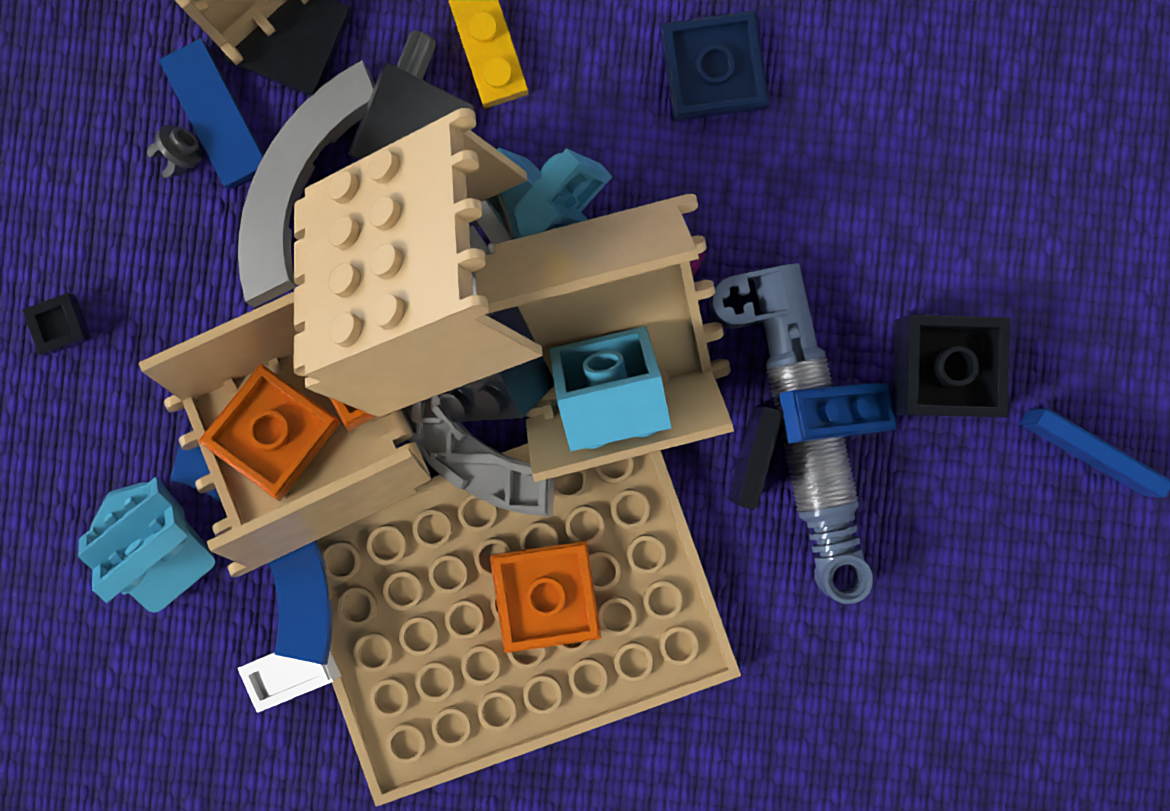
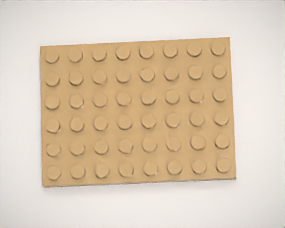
[317,443,741,807]

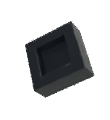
[22,293,92,356]

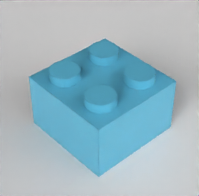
[549,326,672,452]

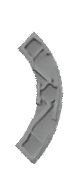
[238,60,375,308]
[401,395,554,517]

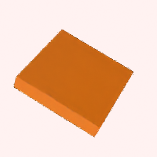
[198,364,341,502]
[490,540,601,653]

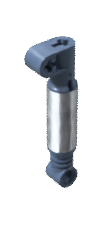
[708,263,873,604]

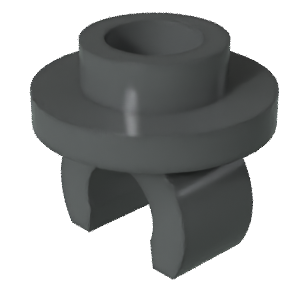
[147,125,202,178]

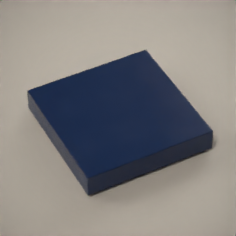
[660,10,769,122]

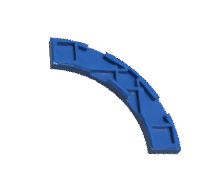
[170,434,333,665]

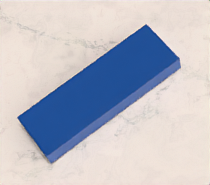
[158,38,264,190]
[779,383,897,444]
[1020,409,1170,499]

